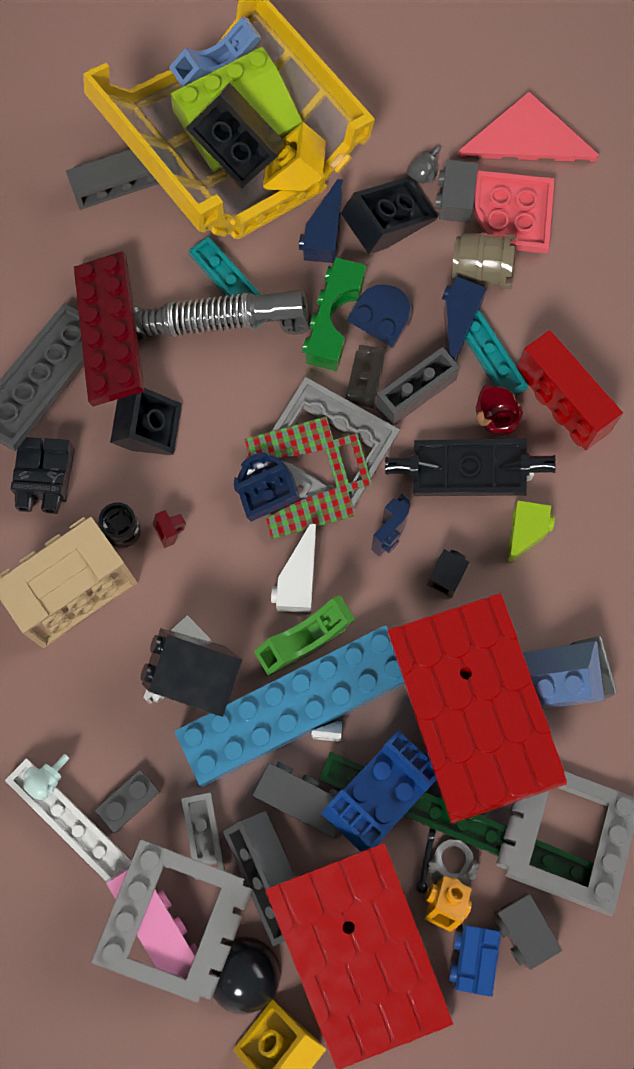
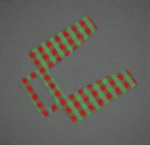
[244,416,372,539]

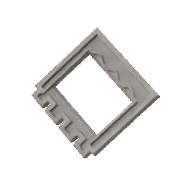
[271,377,400,521]
[496,771,634,916]
[91,839,253,1002]

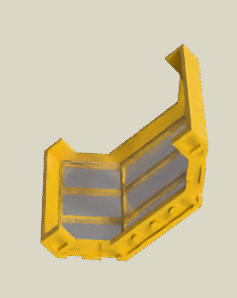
[83,0,375,239]

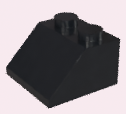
[110,388,182,455]

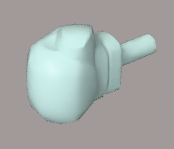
[24,754,69,800]

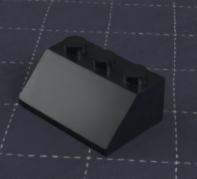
[185,82,286,188]

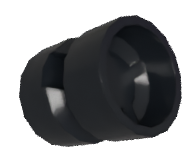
[98,502,141,548]

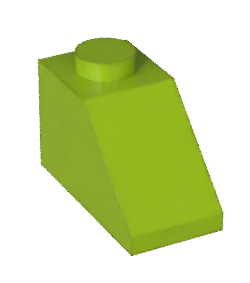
[507,501,555,562]

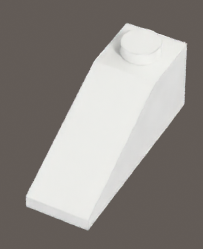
[271,524,316,613]

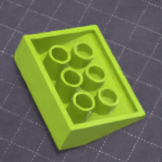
[171,47,303,172]

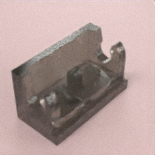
[345,345,386,408]

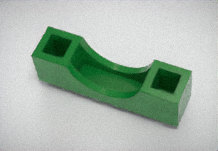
[302,257,366,372]

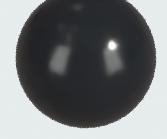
[209,937,281,1014]

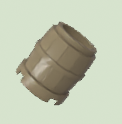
[452,232,517,289]

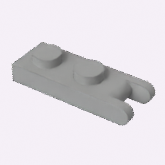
[181,792,225,880]

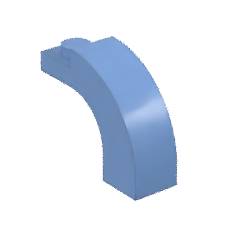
[169,16,262,87]

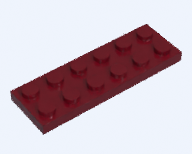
[74,251,144,407]

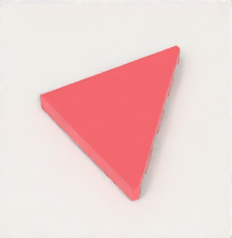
[458,92,599,162]

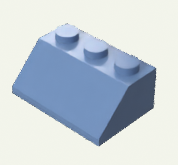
[522,641,605,709]

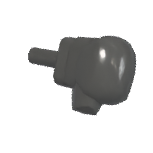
[407,146,441,184]

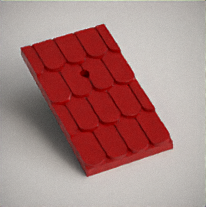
[387,593,567,824]
[265,843,454,1069]

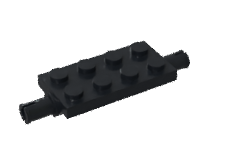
[385,439,556,496]

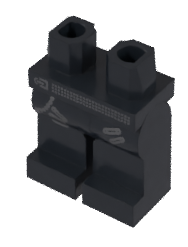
[10,437,75,514]

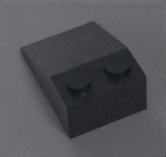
[340,177,438,254]

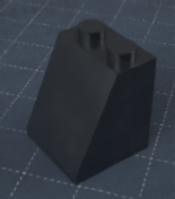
[141,628,242,717]

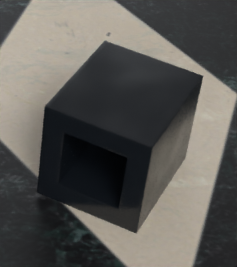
[427,549,470,598]

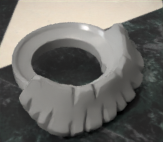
[428,840,479,884]

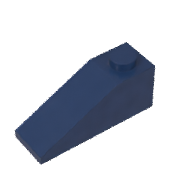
[299,179,343,263]
[442,276,487,362]

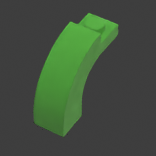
[254,595,356,676]

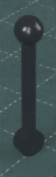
[416,829,436,893]

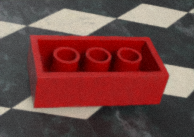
[517,330,623,451]

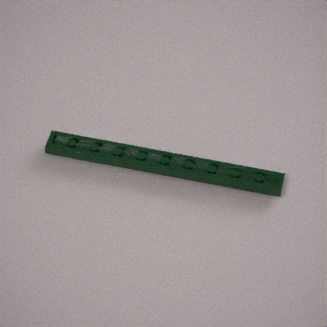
[319,752,594,887]

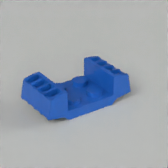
[321,730,436,852]

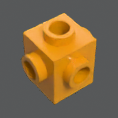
[424,876,472,932]

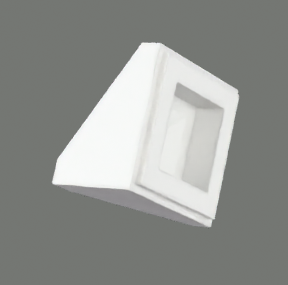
[311,721,343,742]

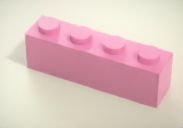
[106,866,198,979]

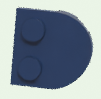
[347,285,412,348]
[234,453,301,522]
[371,494,410,557]

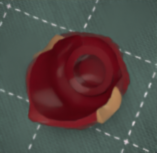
[475,385,523,435]

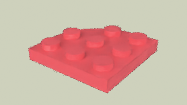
[473,170,555,254]

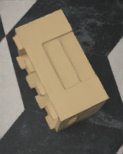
[0,517,138,649]

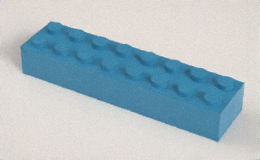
[174,625,404,787]

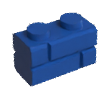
[449,924,501,997]

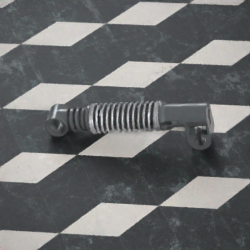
[133,290,309,342]

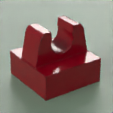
[152,510,186,548]

